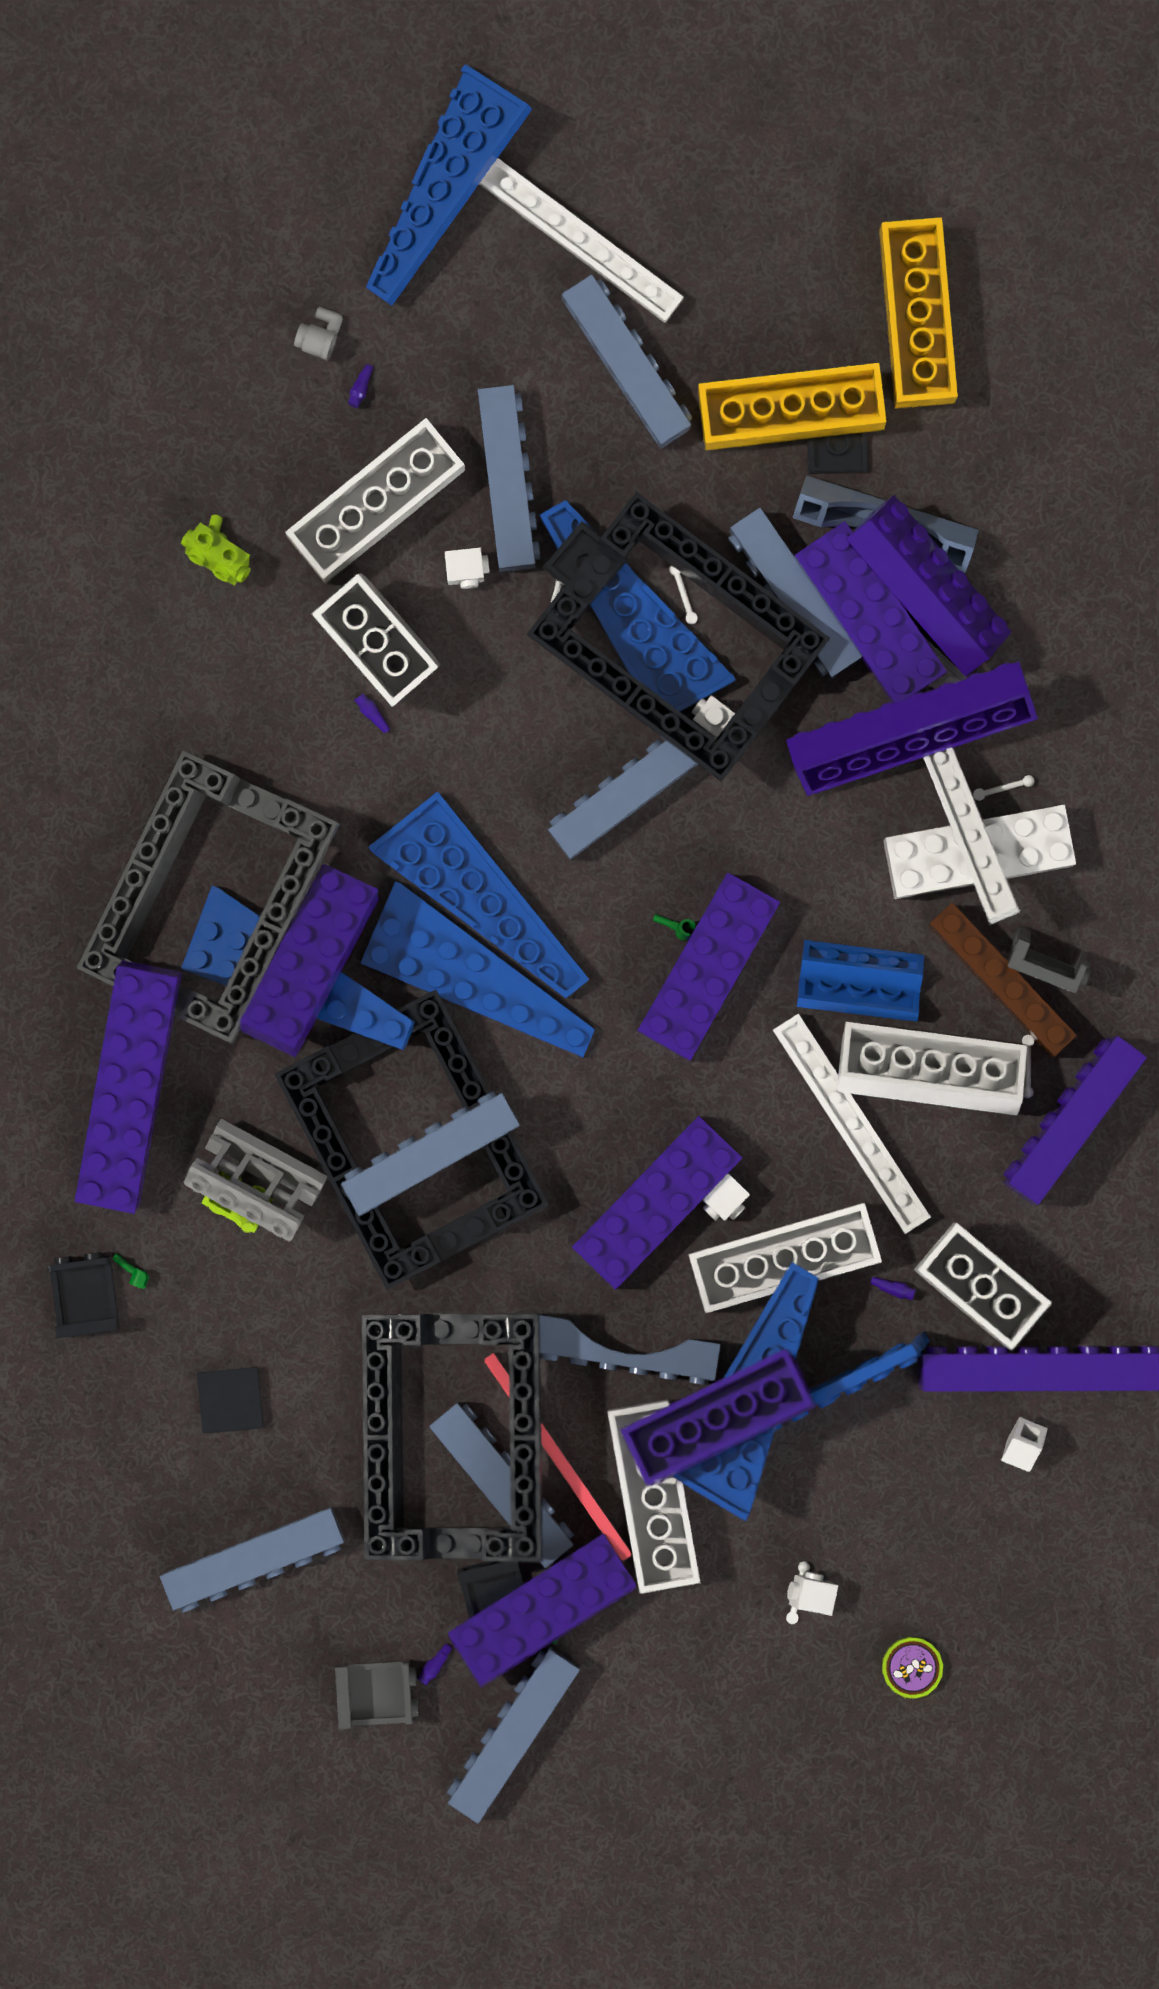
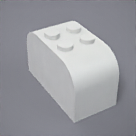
[312,573,440,707]
[914,1223,1051,1350]

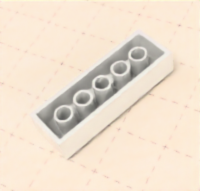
[285,418,465,584]
[883,805,1076,900]
[837,1022,1027,1115]
[688,1203,882,1313]
[608,1399,700,1593]

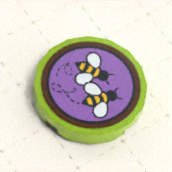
[882,1636,943,1698]

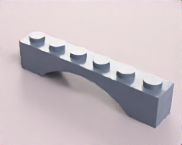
[793,475,979,573]
[540,1315,720,1385]

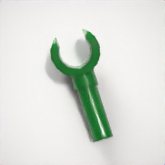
[653,914,696,941]
[112,1253,149,1289]

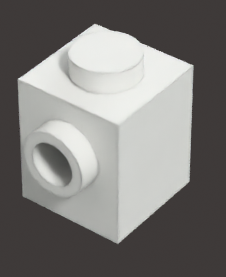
[445,548,489,589]
[691,695,735,740]
[703,1174,750,1221]
[1001,1417,1048,1472]
[787,1571,838,1615]

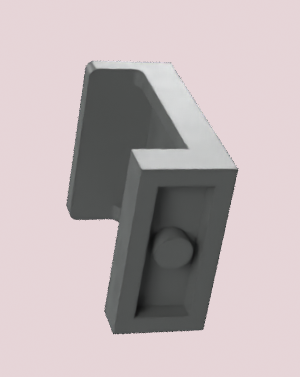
[1007,926,1091,993]
[335,1660,418,1729]

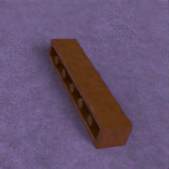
[927,903,1077,1057]

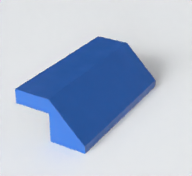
[797,940,924,1022]

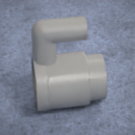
[294,307,343,361]

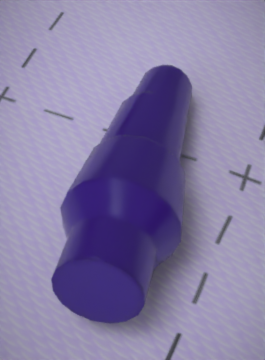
[348,364,373,408]
[354,693,390,733]
[871,1277,916,1301]
[417,1644,452,1685]

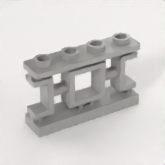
[184,1119,327,1241]

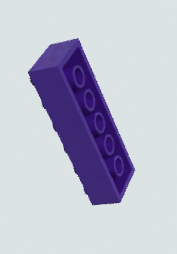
[846,495,1012,676]
[794,521,947,703]
[239,863,379,1057]
[637,872,780,1062]
[1003,1036,1147,1205]
[572,1116,742,1290]
[620,1349,817,1486]
[448,1534,636,1688]

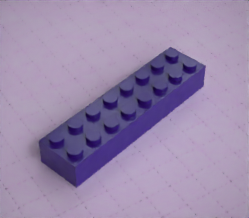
[786,661,1038,796]
[75,960,182,1214]
[919,1346,1159,1391]

